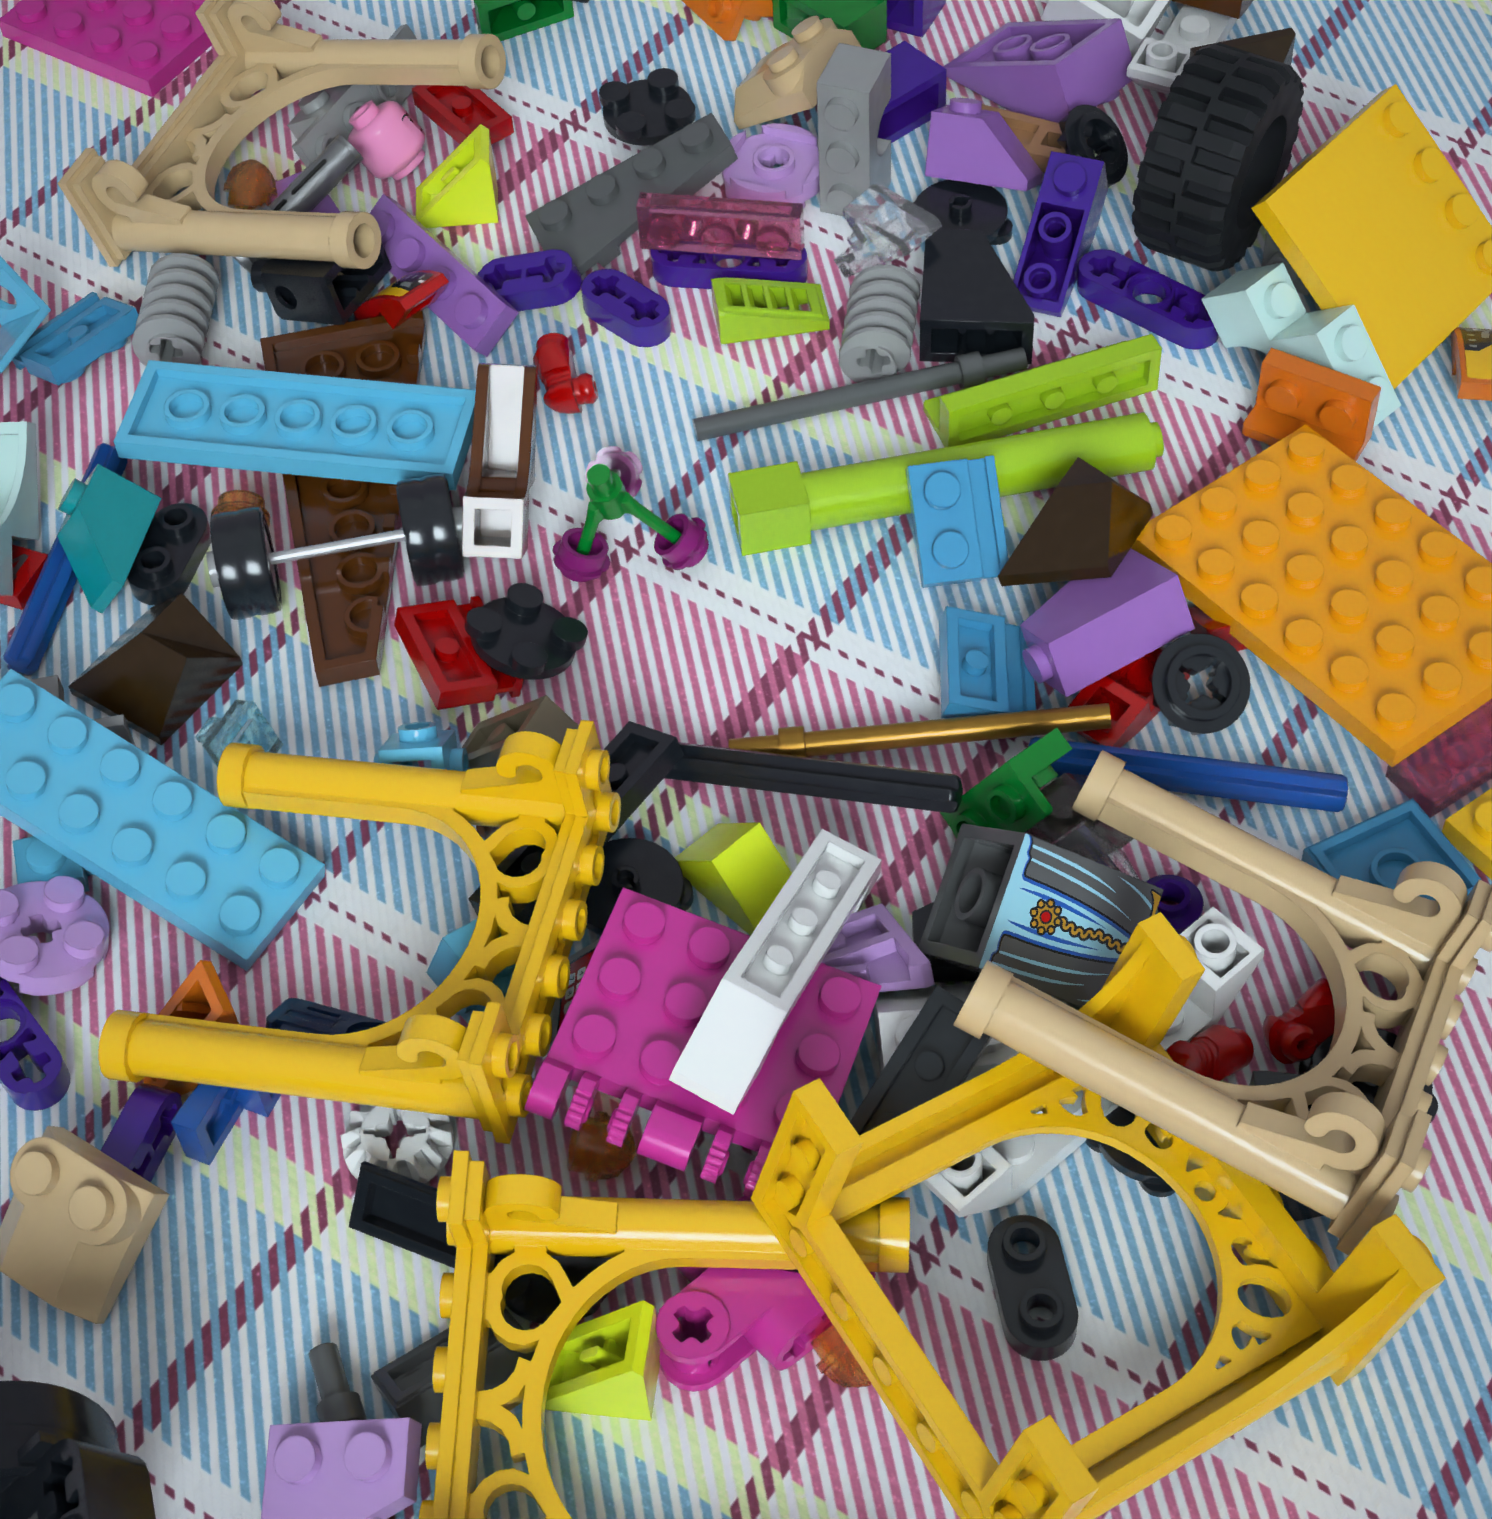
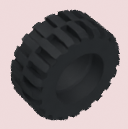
[1132,43,1304,272]

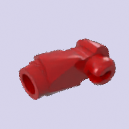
[533,333,598,414]
[1263,978,1335,1064]
[1165,1024,1254,1081]

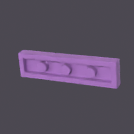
[370,194,519,357]

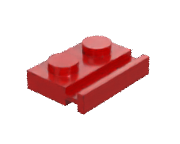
[394,596,524,710]

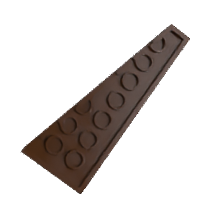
[260,311,426,687]

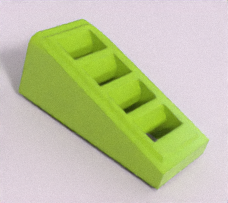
[711,278,830,345]

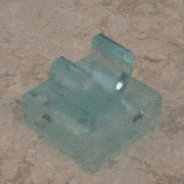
[195,700,283,767]

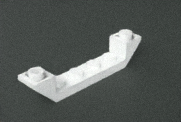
[1127,4,1237,95]
[669,829,882,1115]
[922,907,1265,1218]

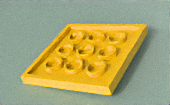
[1251,84,1492,389]

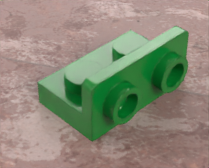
[940,728,1073,839]

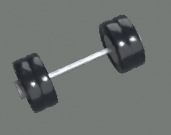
[206,474,465,620]

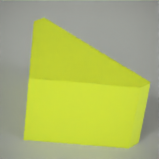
[416,124,499,228]
[675,822,792,936]
[545,1300,661,1421]

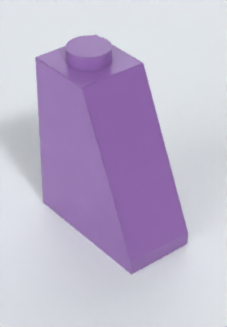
[1020,548,1195,697]

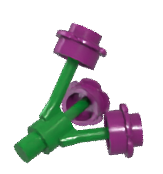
[552,446,709,582]

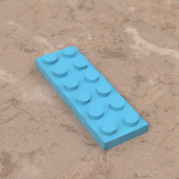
[113,360,476,490]
[0,669,325,971]

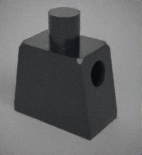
[250,242,392,325]

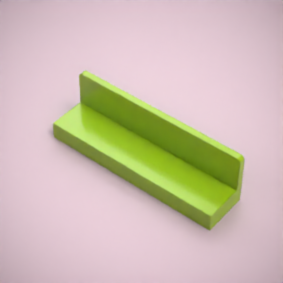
[923,334,1162,447]

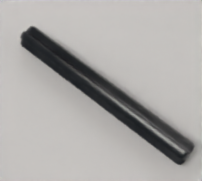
[664,742,963,813]

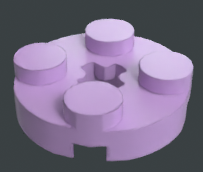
[722,123,820,215]
[0,876,109,996]

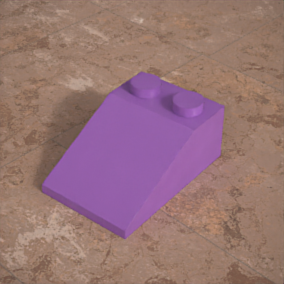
[943,18,1132,123]

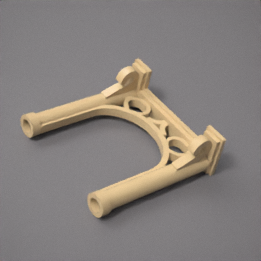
[57,0,506,269]
[953,750,1492,1255]

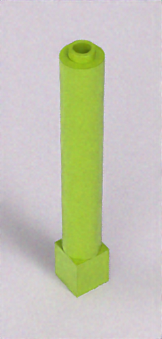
[728,412,1164,556]

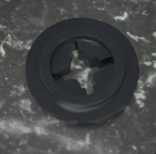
[1057,105,1128,187]
[1148,634,1250,735]

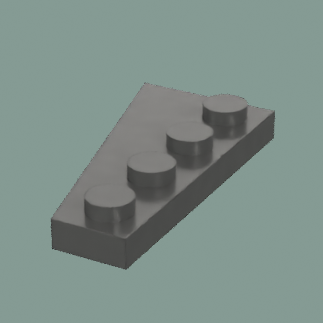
[525,113,738,285]

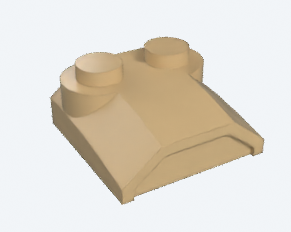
[734,16,861,130]
[0,1126,170,1324]

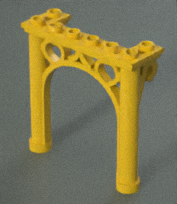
[98,720,621,1144]
[419,1150,910,1519]

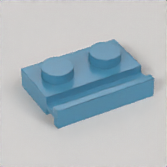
[12,292,139,386]
[905,455,1009,588]
[939,606,1036,718]

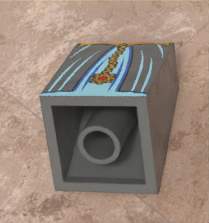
[918,823,1164,1010]

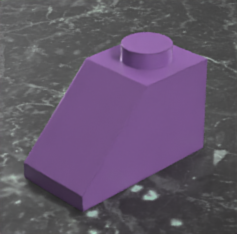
[925,98,1043,191]

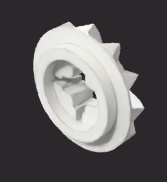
[340,1105,454,1183]

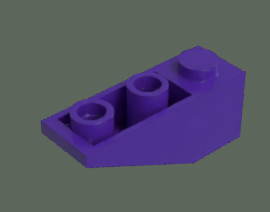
[1013,151,1108,317]

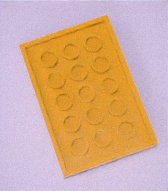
[1131,424,1492,767]

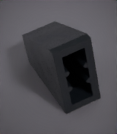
[920,228,1034,364]

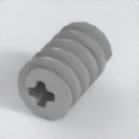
[131,253,220,366]
[839,265,920,383]

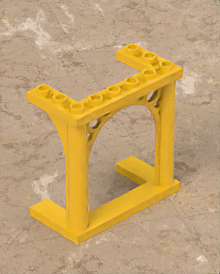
[750,912,1446,1519]

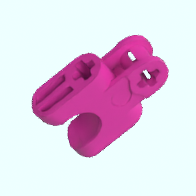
[656,1195,876,1392]

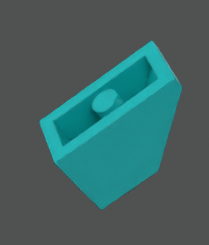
[57,464,162,614]

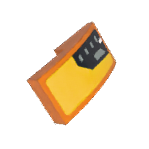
[1451,327,1492,401]

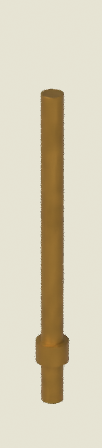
[729,703,1111,757]

